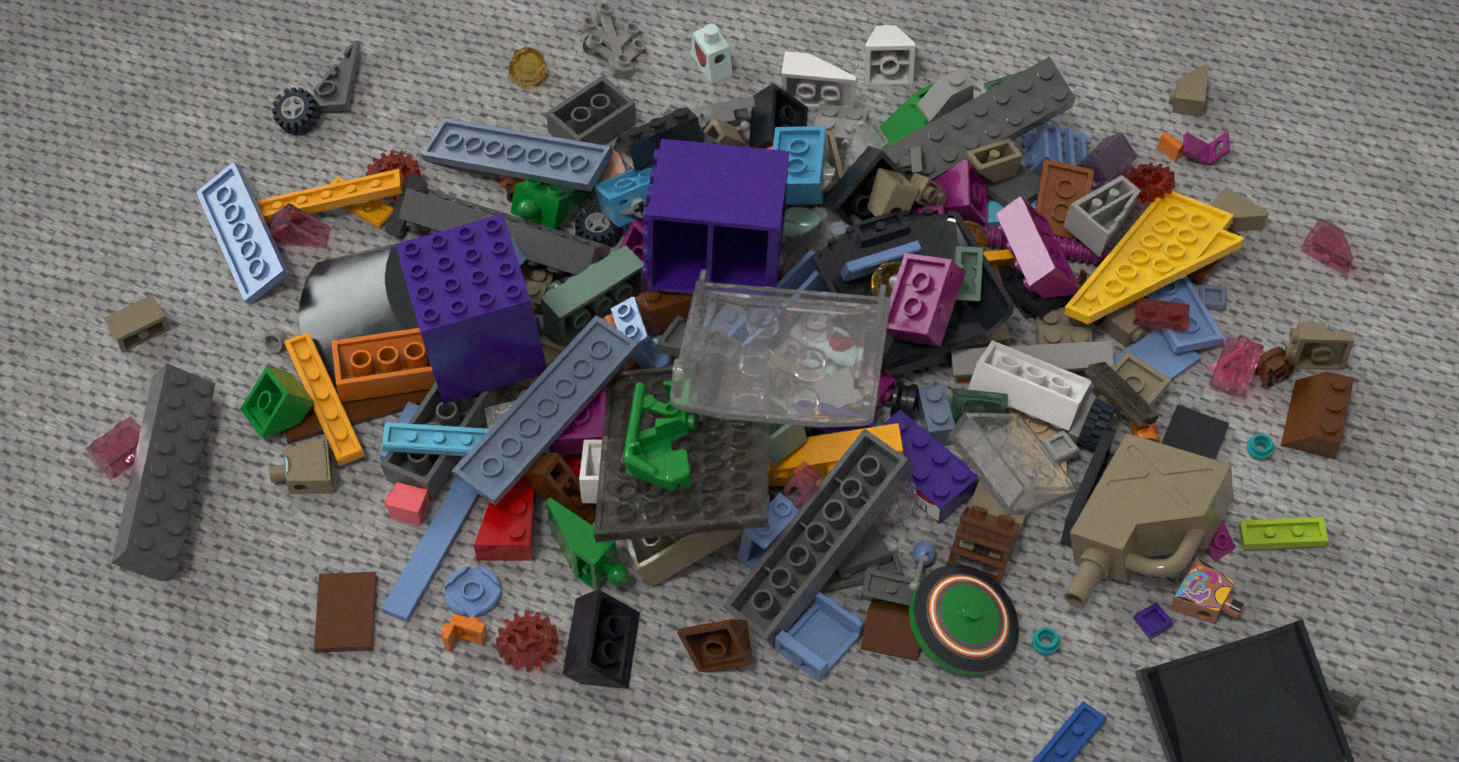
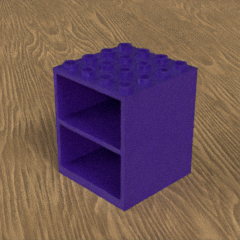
[642,139,790,303]
[395,214,547,404]

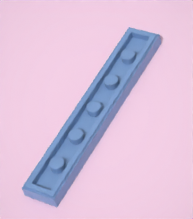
[381,478,480,622]

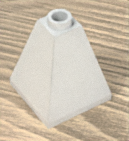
[864,25,915,85]

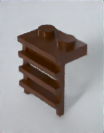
[946,506,1021,585]

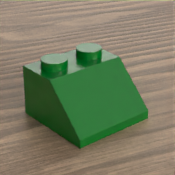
[240,365,314,438]

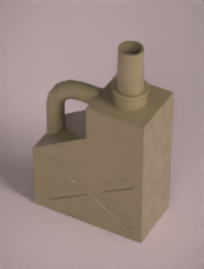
[1064,433,1233,608]

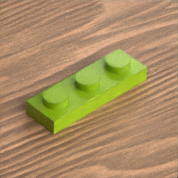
[1238,517,1329,550]

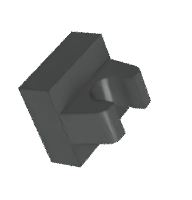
[899,147,927,177]

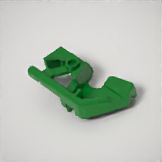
[623,380,700,491]

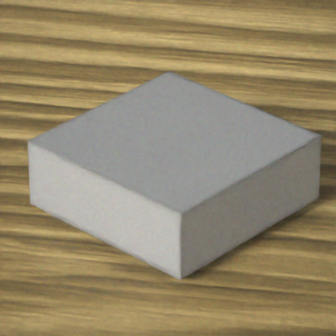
[1041,430,1079,466]

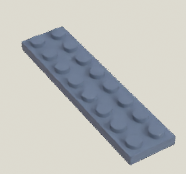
[420,118,614,191]
[452,315,639,506]

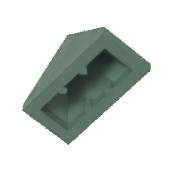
[954,246,983,301]

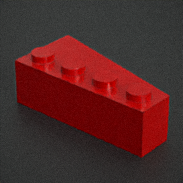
[474,475,537,561]

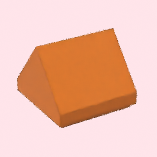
[1157,132,1185,162]

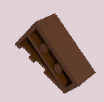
[635,290,731,335]

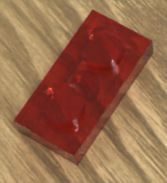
[1133,298,1190,332]

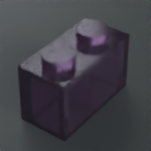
[1077,132,1138,190]

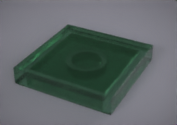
[951,388,1008,431]

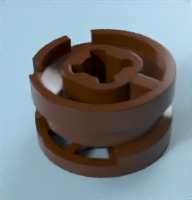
[1252,347,1296,388]

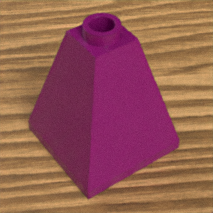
[914,159,988,226]

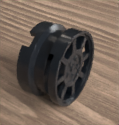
[890,381,919,419]

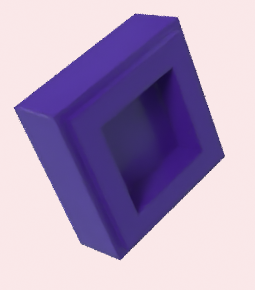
[1133,602,1174,640]

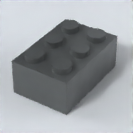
[546,75,636,145]

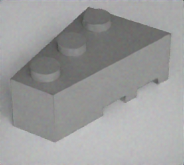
[1063,175,1141,257]

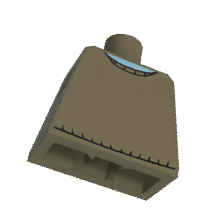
[269,437,334,494]

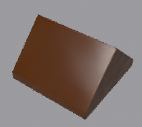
[861,600,920,661]
[677,619,753,673]

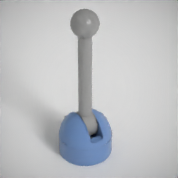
[909,541,936,592]

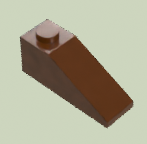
[524,453,603,525]

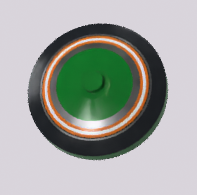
[909,565,1019,676]

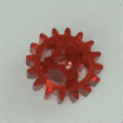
[366,150,421,200]
[1123,163,1176,203]
[496,610,559,672]

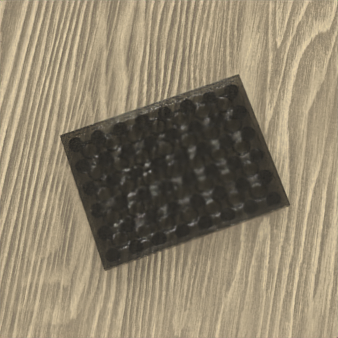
[594,356,771,542]

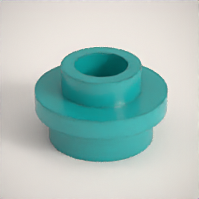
[1246,433,1275,460]
[1031,627,1061,656]

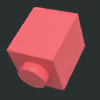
[385,482,430,526]

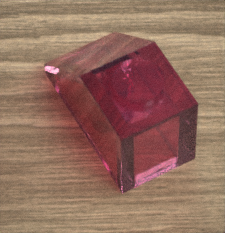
[269,203,331,248]
[1301,218,1354,276]

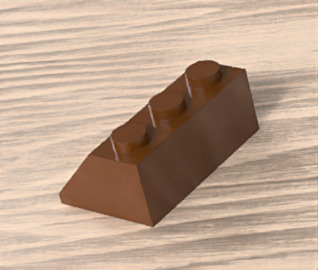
[1281,372,1354,459]

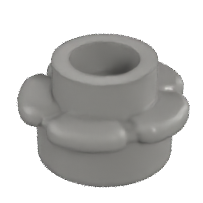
[263,327,288,353]

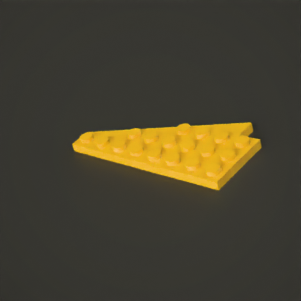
[1064,188,1244,324]

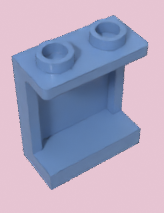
[611,297,676,373]
[737,493,800,570]
[775,592,863,683]

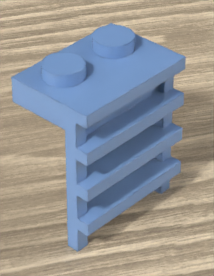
[1023,122,1094,178]

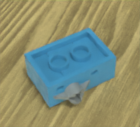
[772,126,837,205]
[593,164,656,227]

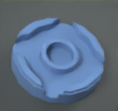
[445,566,501,618]

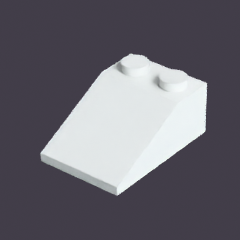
[781,51,856,108]

